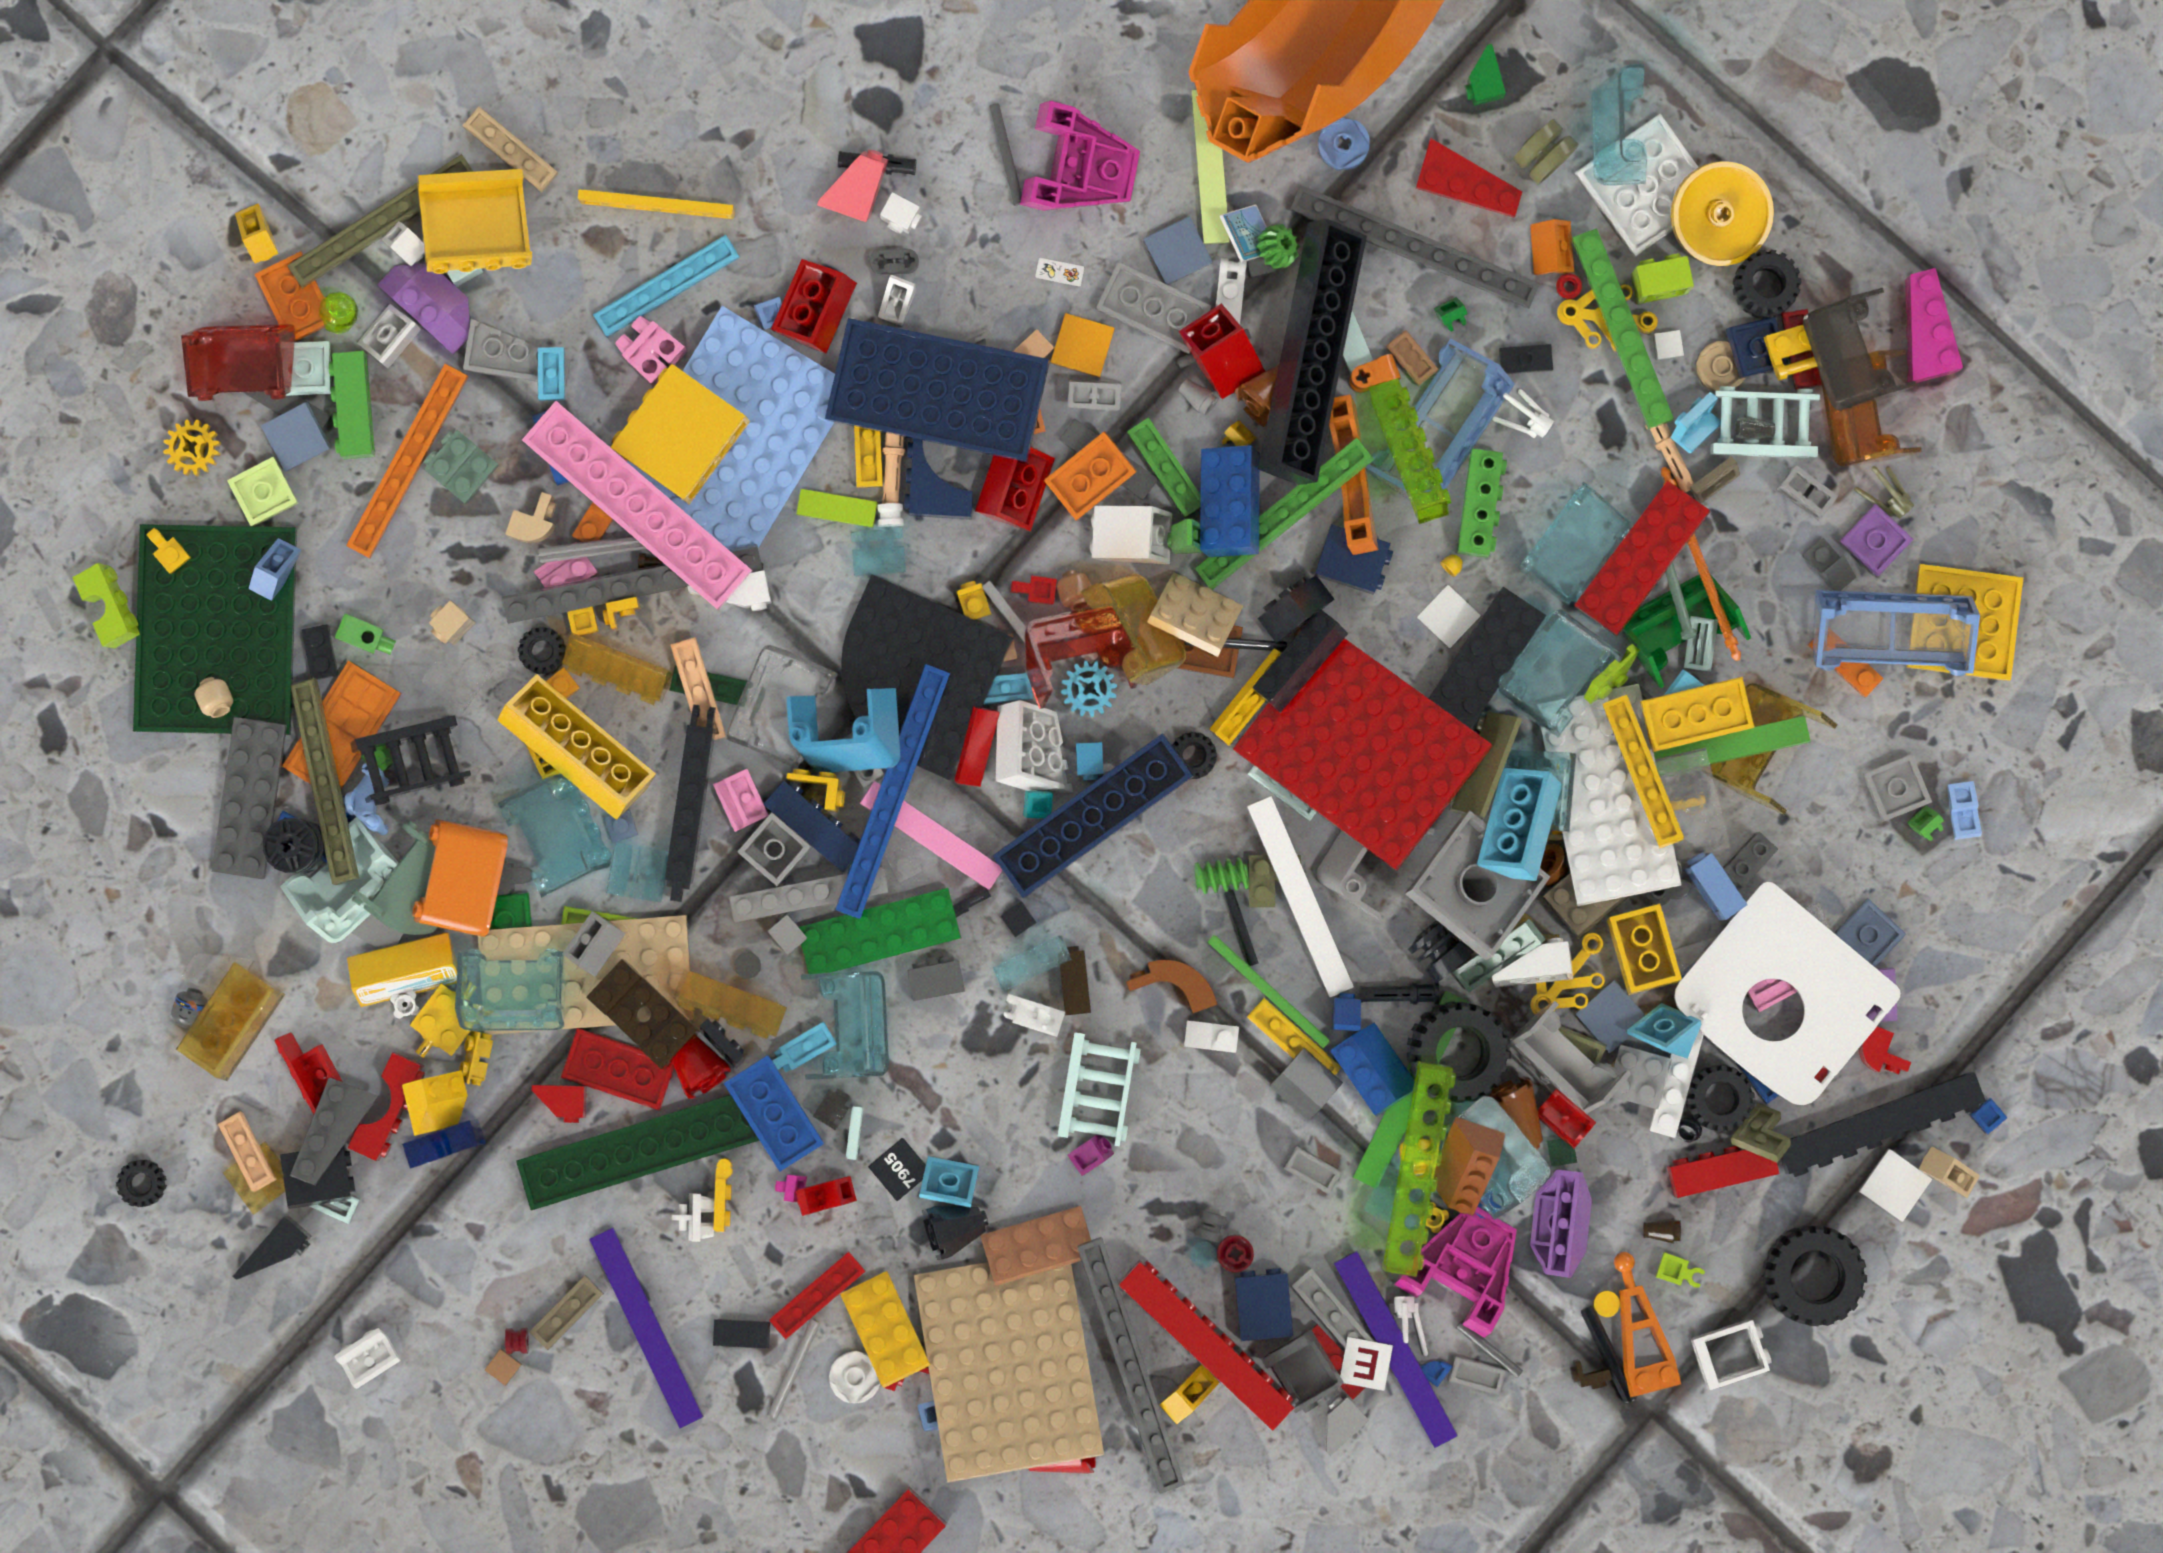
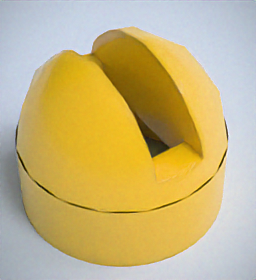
[1440,555,1463,577]

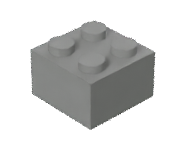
[738,812,813,887]

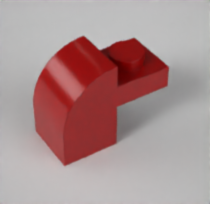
[1858,1027,1911,1075]
[795,1176,857,1216]

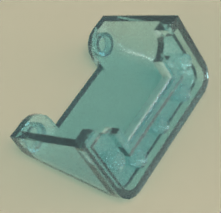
[1592,64,1647,185]
[1518,481,1631,605]
[455,949,565,1031]

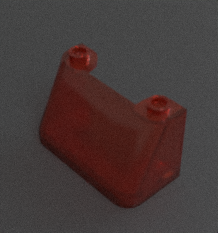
[181,324,295,401]

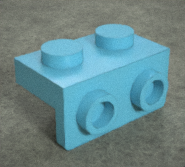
[1671,392,1721,453]

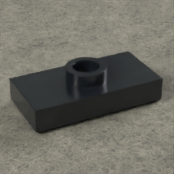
[1499,344,1553,374]

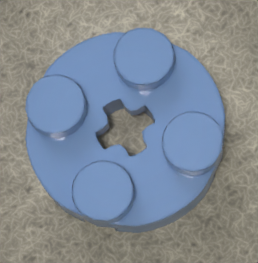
[1318,117,1370,171]

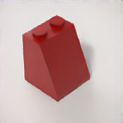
[1178,303,1266,399]

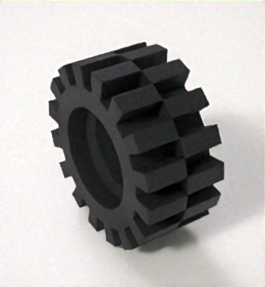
[518,626,567,675]
[1172,732,1217,779]
[116,1160,167,1207]

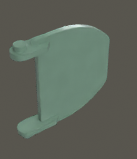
[351,820,437,935]

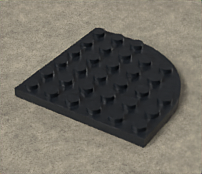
[841,574,1014,780]

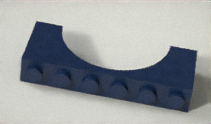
[904,439,973,520]

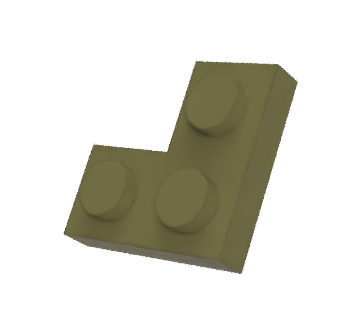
[1248,855,1301,908]
[1731,1103,1791,1163]

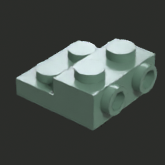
[424,430,499,504]

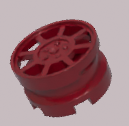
[1217,1235,1254,1272]

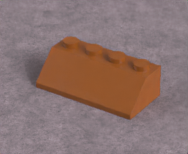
[1429,1117,1506,1216]

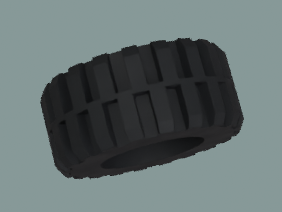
[1406,1001,1511,1103]
[1762,1225,1867,1327]

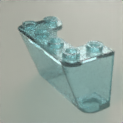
[1498,609,1621,738]
[498,774,612,898]
[1428,1096,1550,1220]

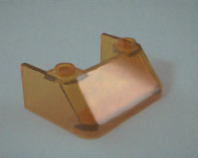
[1821,350,1922,466]

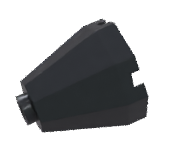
[922,1206,989,1260]

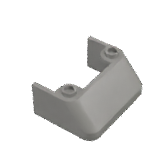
[1316,828,1436,920]
[1507,1001,1631,1114]

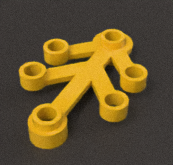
[1557,284,1658,352]
[1530,933,1605,1015]

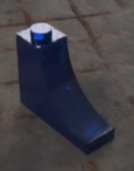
[402,1119,486,1169]

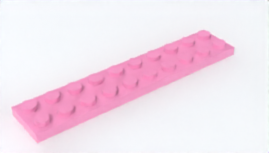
[522,401,752,610]

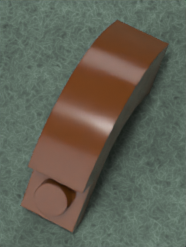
[1126,960,1218,1014]

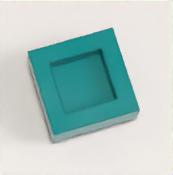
[1023,790,1053,818]

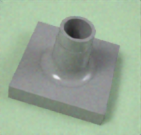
[1405,811,1550,960]

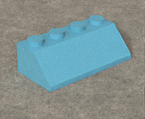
[1477,768,1562,881]

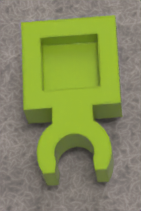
[1655,1252,1705,1288]

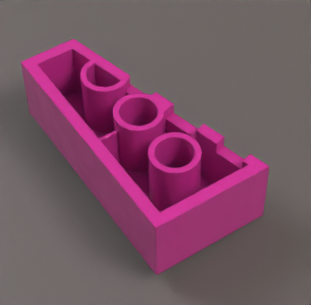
[1905,268,1963,385]

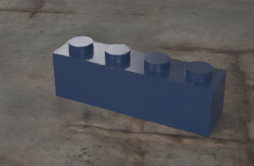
[764,781,860,873]

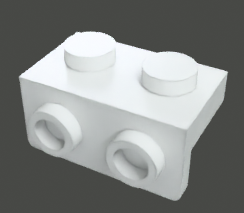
[334,1328,401,1389]

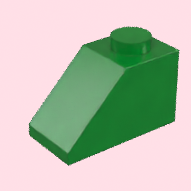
[1464,44,1506,106]

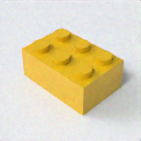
[1607,904,1682,996]

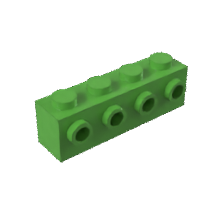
[329,351,375,460]
[1457,448,1507,558]

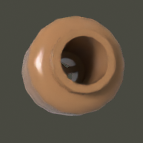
[1056,570,1094,611]

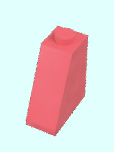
[817,150,889,222]

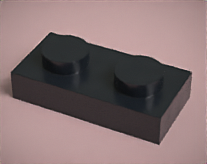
[302,624,339,680]

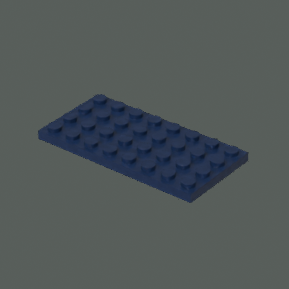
[825,318,1050,462]

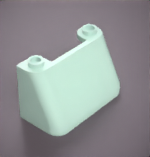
[280,817,399,943]

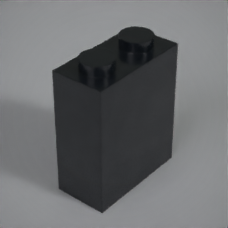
[280,1146,356,1209]

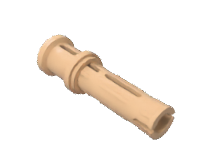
[1645,423,1695,493]
[882,433,906,504]

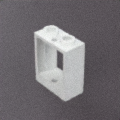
[1690,1319,1772,1390]

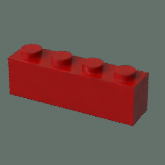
[1667,1146,1780,1198]

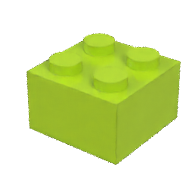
[1631,253,1694,305]

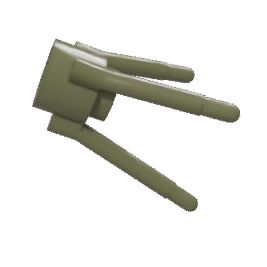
[1854,466,1914,519]

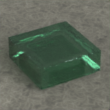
[1546,1138,1577,1167]

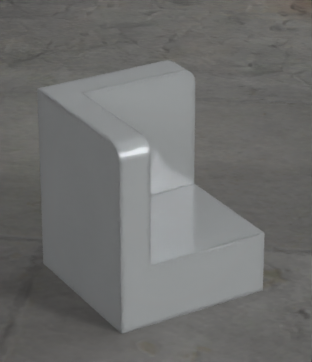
[768,914,807,955]

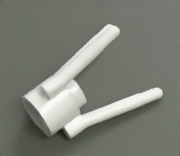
[1492,389,1554,438]
[1389,1297,1428,1356]

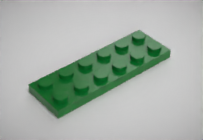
[799,888,962,978]

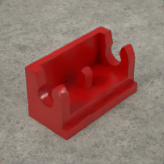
[1538,1088,1597,1149]

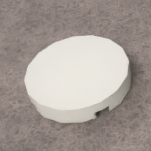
[829,1351,880,1404]

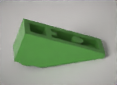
[1167,519,1203,554]

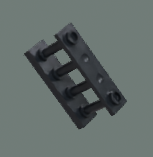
[350,715,471,806]

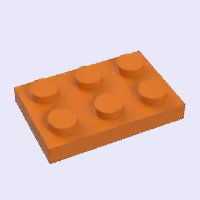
[254,251,336,343]
[1044,431,1137,521]

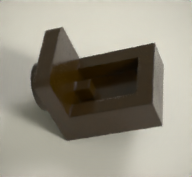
[1570,1359,1612,1389]

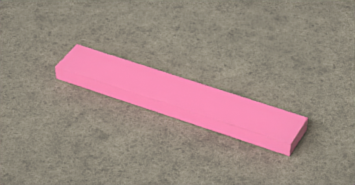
[859,781,1002,890]

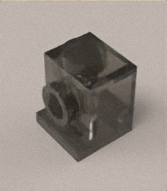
[813,1088,850,1130]

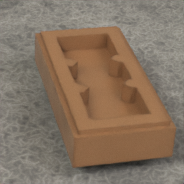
[1386,330,1439,387]

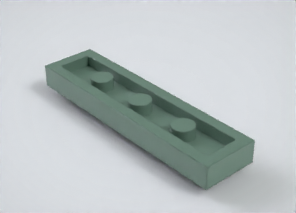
[1453,919,1545,993]

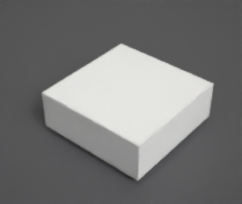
[1653,330,1684,360]

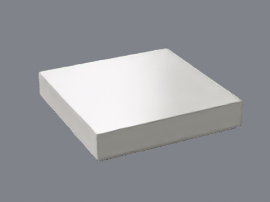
[1858,1149,1932,1222]

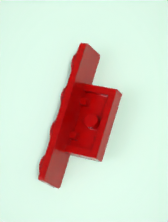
[274,1032,343,1115]

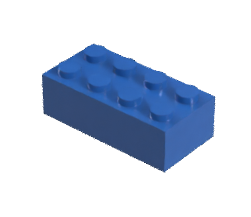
[1200,445,1260,557]

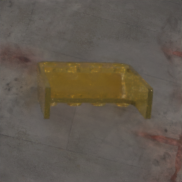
[1700,683,1838,815]

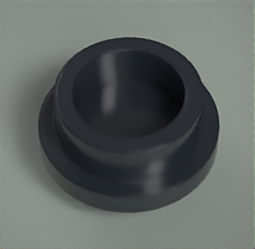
[1677,1117,1702,1143]

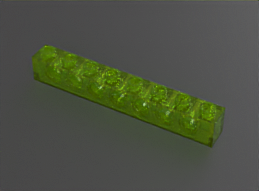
[1382,1060,1456,1277]

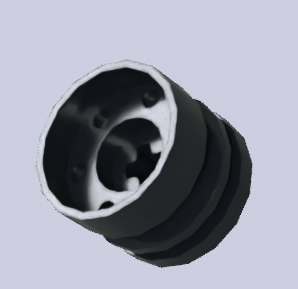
[263,818,326,874]
[1408,921,1475,983]

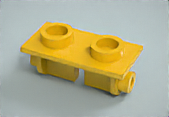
[459,1030,494,1086]

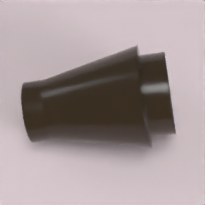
[1643,1218,1681,1244]

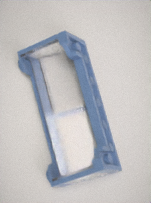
[1365,338,1515,513]
[1813,590,1980,676]

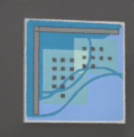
[1220,205,1267,263]

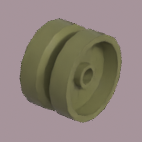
[1513,119,1579,185]

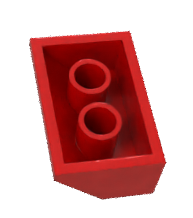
[771,259,857,354]
[975,447,1055,531]

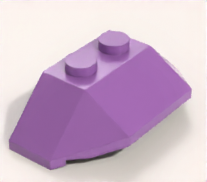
[377,263,470,355]
[1530,1169,1592,1278]

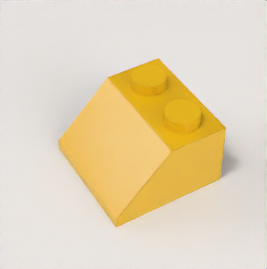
[402,1070,468,1136]

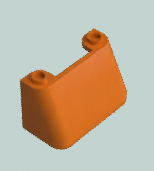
[412,819,508,937]

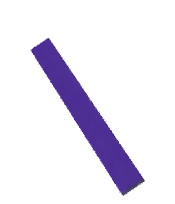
[589,1227,704,1429]
[1334,1250,1458,1448]

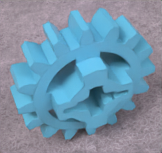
[1061,661,1117,718]

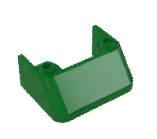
[1623,575,1751,689]

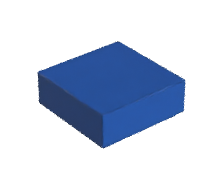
[1969,1098,2008,1135]

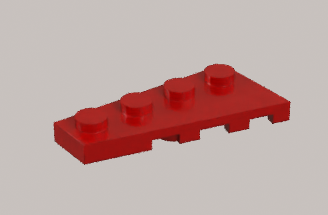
[1416,138,1523,218]

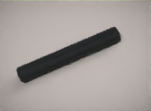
[1581,1306,1637,1404]

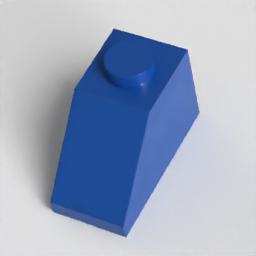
[1332,993,1361,1031]

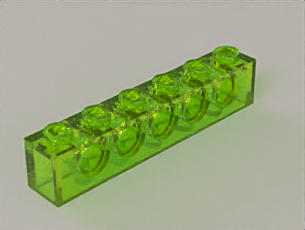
[1369,378,1451,524]

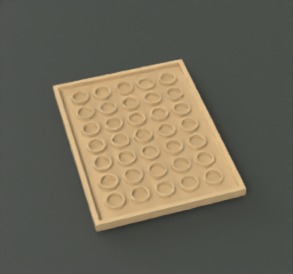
[914,1262,1104,1483]

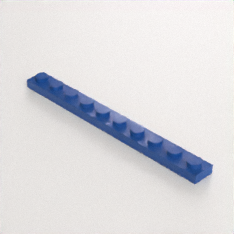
[835,664,950,919]

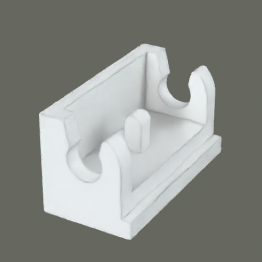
[1004,994,1065,1037]

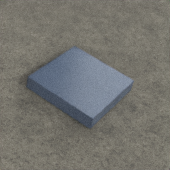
[1143,216,1213,285]
[261,402,331,472]
[1834,898,1906,967]
[1575,980,1645,1053]

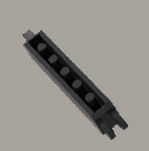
[665,704,716,902]

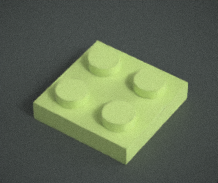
[227,457,298,527]

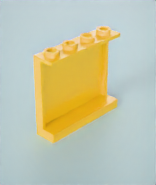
[417,169,532,274]
[610,364,750,505]

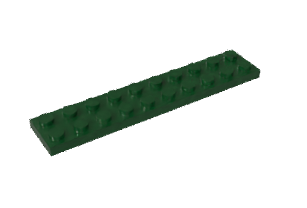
[516,1095,760,1211]

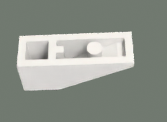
[688,570,772,611]

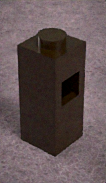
[1059,946,1091,1016]

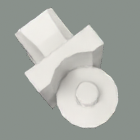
[672,1193,714,1242]

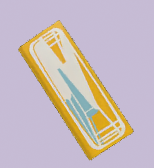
[347,932,462,1007]

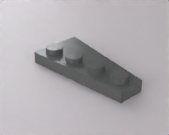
[290,1077,379,1186]

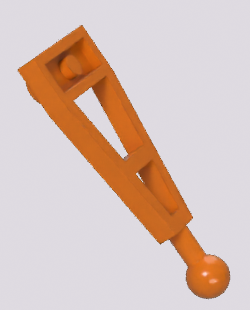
[1614,1252,1681,1397]

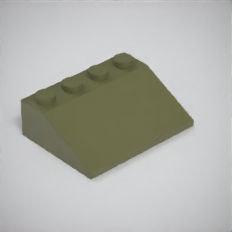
[1450,711,1522,819]

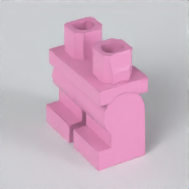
[615,316,688,387]

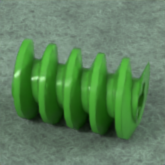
[1194,857,1249,894]

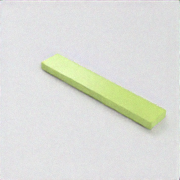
[1191,90,1230,245]

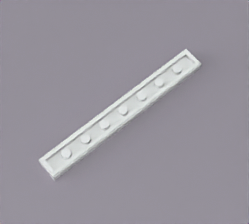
[1247,796,1354,997]

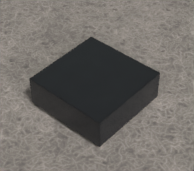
[1000,901,1037,938]

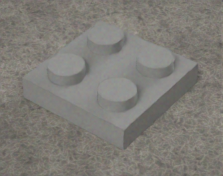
[1863,754,1932,822]
[1612,1045,1672,1109]

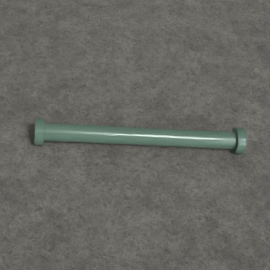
[1665,562,1697,640]

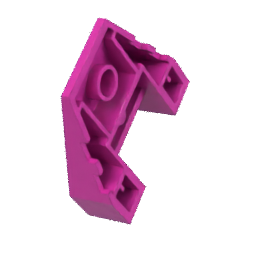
[1020,101,1140,211]
[1394,1207,1517,1338]

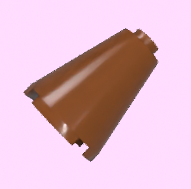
[1235,365,1279,427]
[1482,1077,1543,1153]

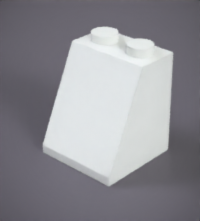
[1090,506,1172,564]

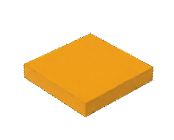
[1050,313,1115,378]

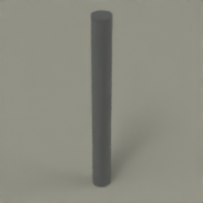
[989,103,1022,206]

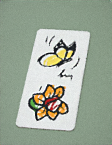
[1035,258,1084,286]

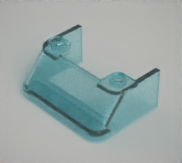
[801,971,889,1080]

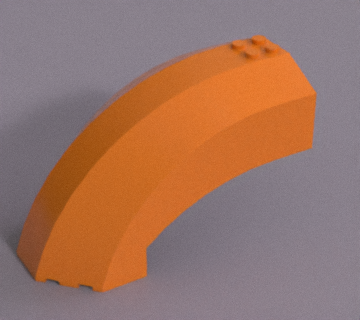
[1188,0,1444,163]

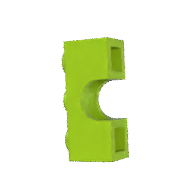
[72,563,140,649]

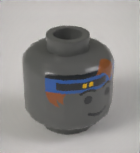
[171,988,209,1029]

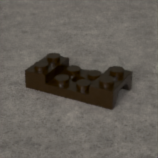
[586,959,700,1070]

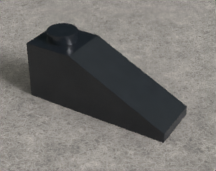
[232,1216,312,1280]

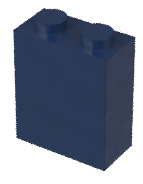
[1314,524,1393,595]
[1234,1268,1293,1341]

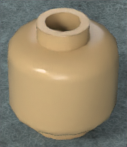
[195,677,233,718]

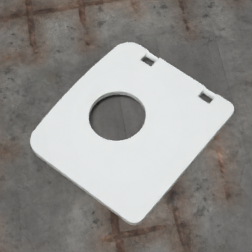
[1674,882,1901,1105]

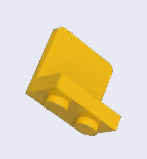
[786,769,845,813]

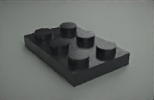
[700,1018,744,1070]

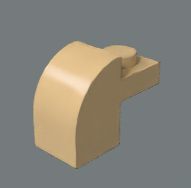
[505,492,556,543]

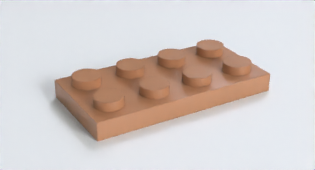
[981,1206,1091,1286]

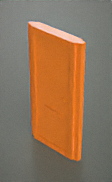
[282,661,402,790]

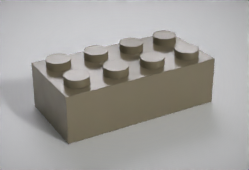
[1543,873,1630,940]

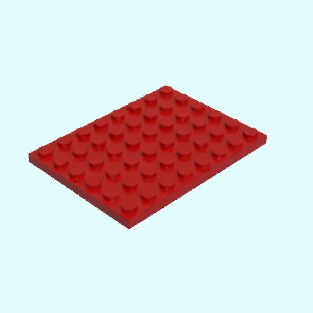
[1233,638,1493,871]

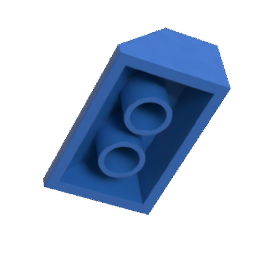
[1330,1022,1419,1117]

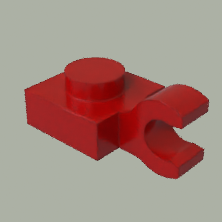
[1010,575,1057,605]

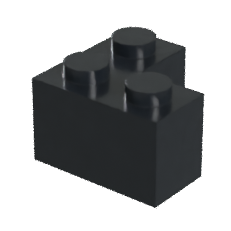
[1257,575,1335,643]

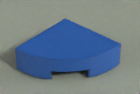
[1421,1361,1453,1387]

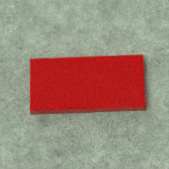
[560,1028,674,1111]

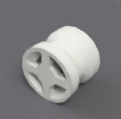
[877,503,904,527]

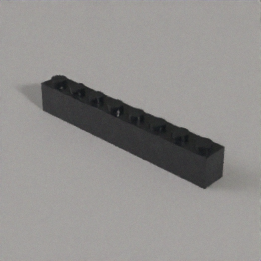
[1780,1072,1986,1177]

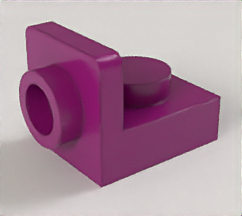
[1068,1134,1114,1176]

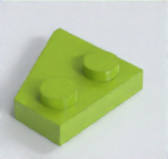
[1583,644,1640,704]

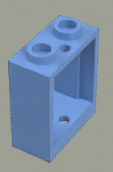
[1684,852,1748,921]

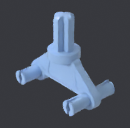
[343,763,389,835]

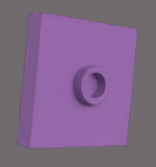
[1839,504,1914,577]

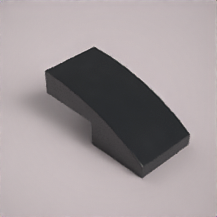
[713,1319,770,1348]

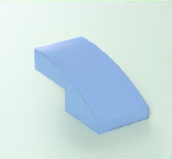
[1947,781,1982,840]

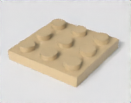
[1147,572,1243,657]

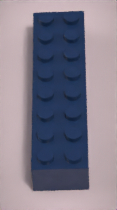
[993,733,1194,898]

